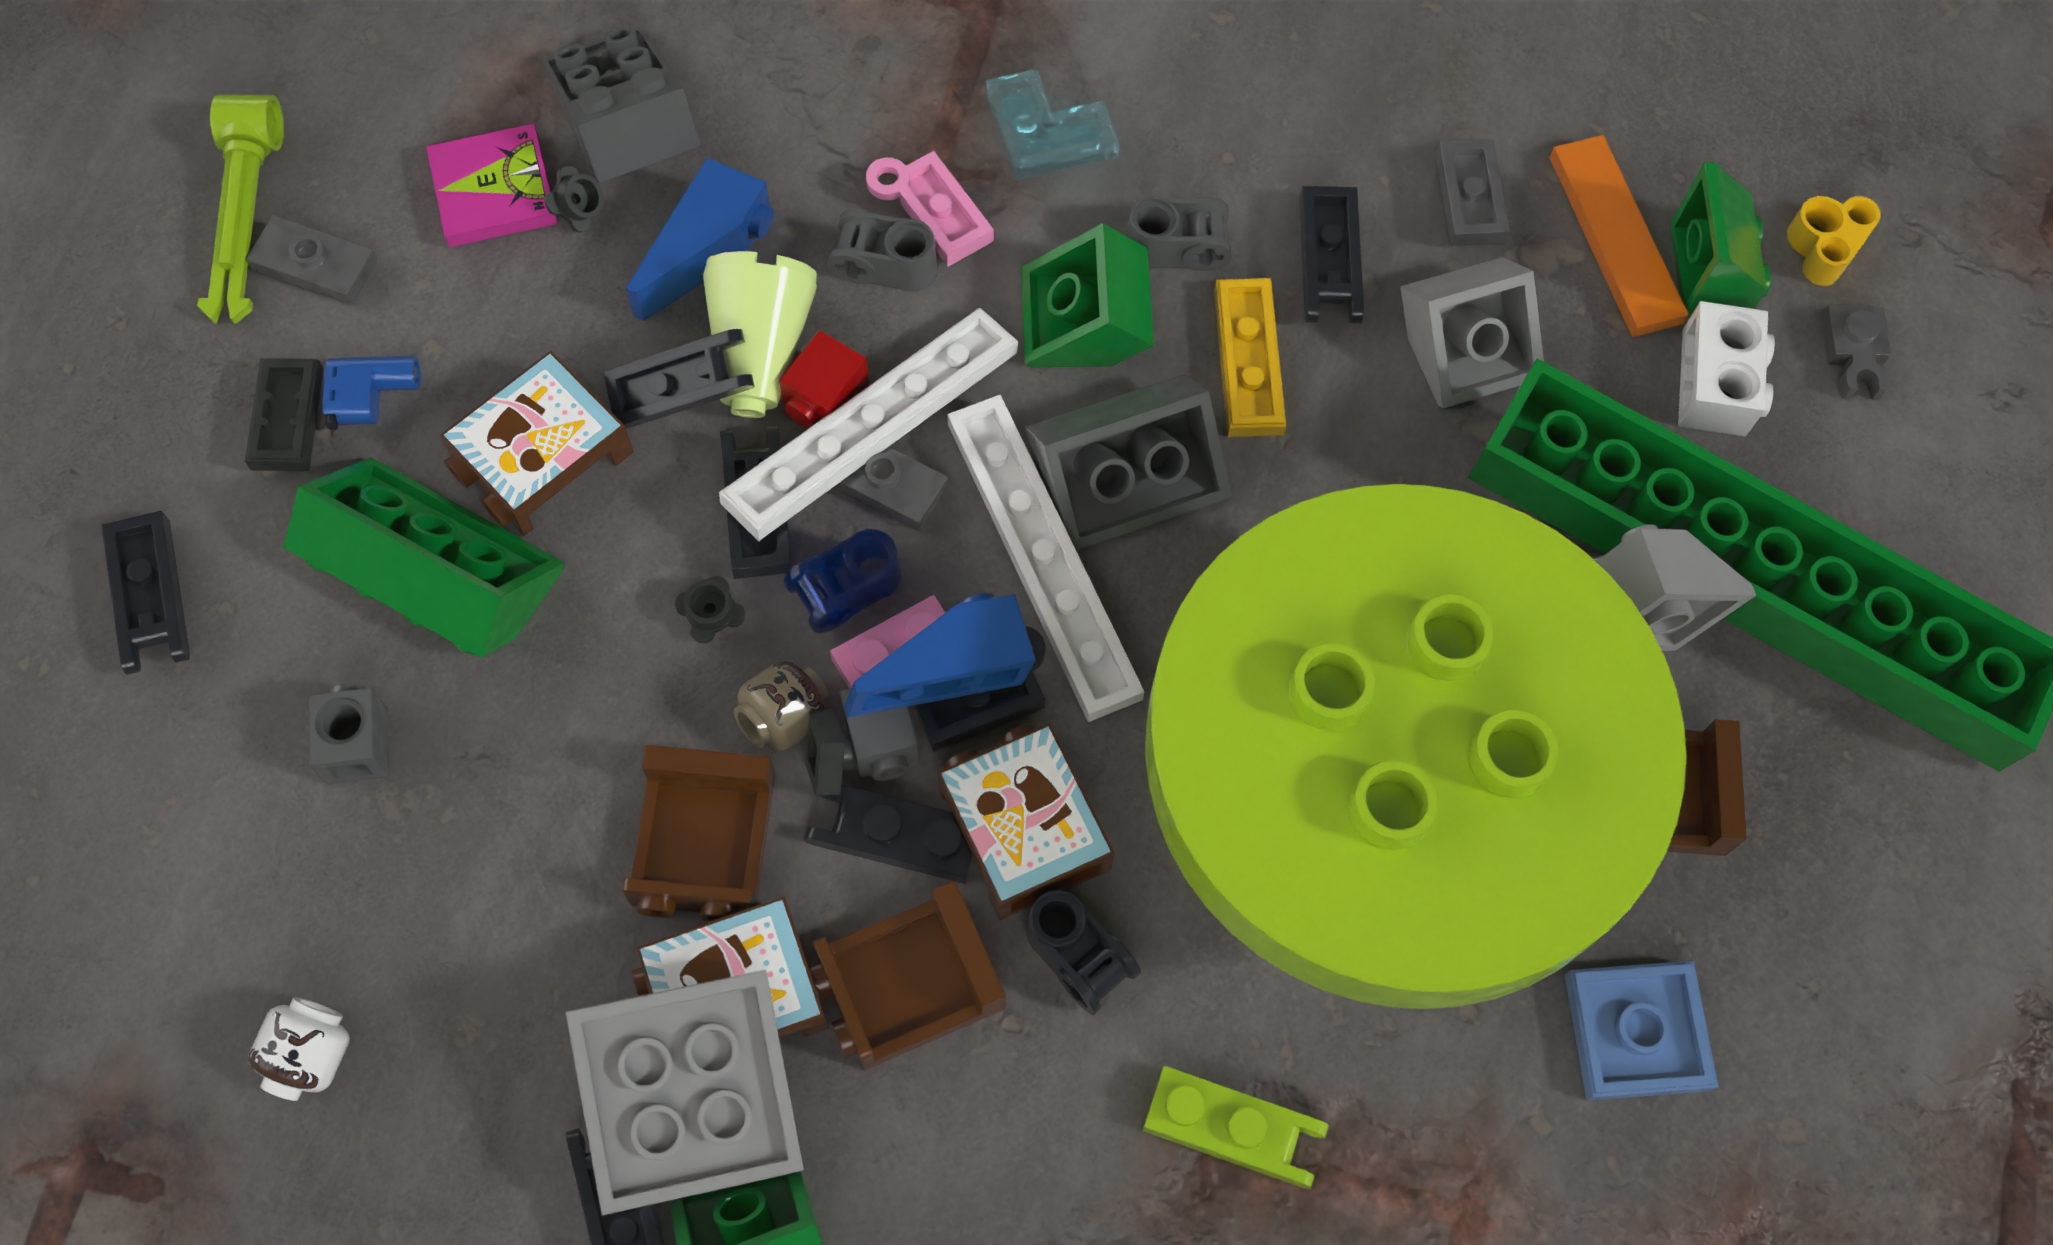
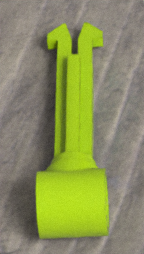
[197,94,284,324]

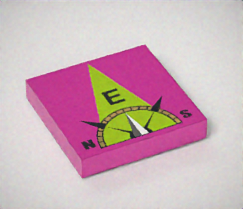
[426,123,558,248]

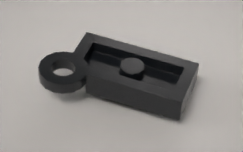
[913,626,1046,752]

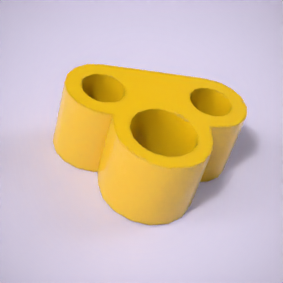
[1787,196,1881,286]

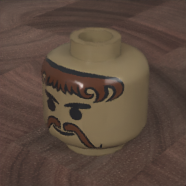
[734,661,827,751]

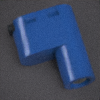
[323,355,421,430]

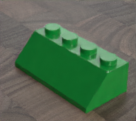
[283,457,565,658]

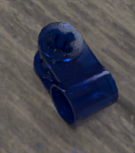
[784,529,901,633]

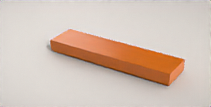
[1549,135,1689,338]

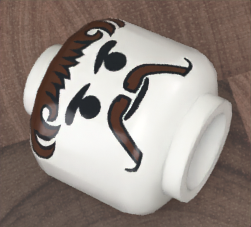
[248,997,350,1101]

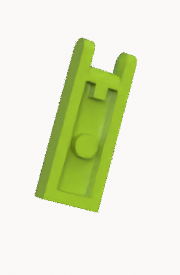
[1142,1065,1329,1189]

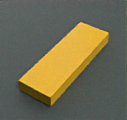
[1214,278,1286,437]

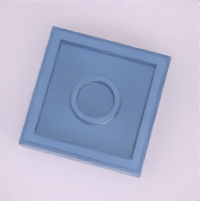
[1564,961,1719,1101]

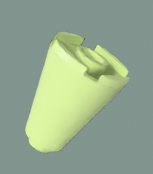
[703,251,817,418]

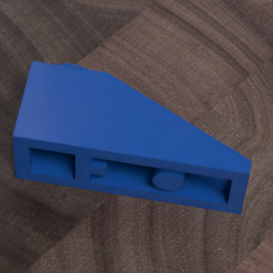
[626,158,774,321]
[844,593,1036,718]

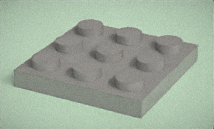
[566,969,804,1215]

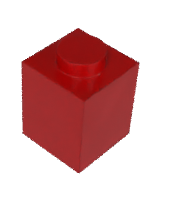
[779,330,869,429]

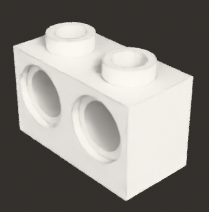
[1678,301,1775,437]

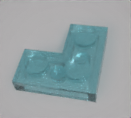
[985,69,1120,181]

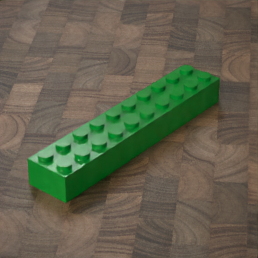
[1467,358,2053,772]

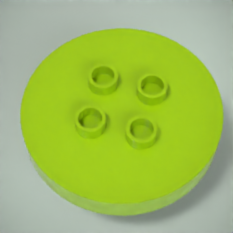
[1145,484,1686,1009]

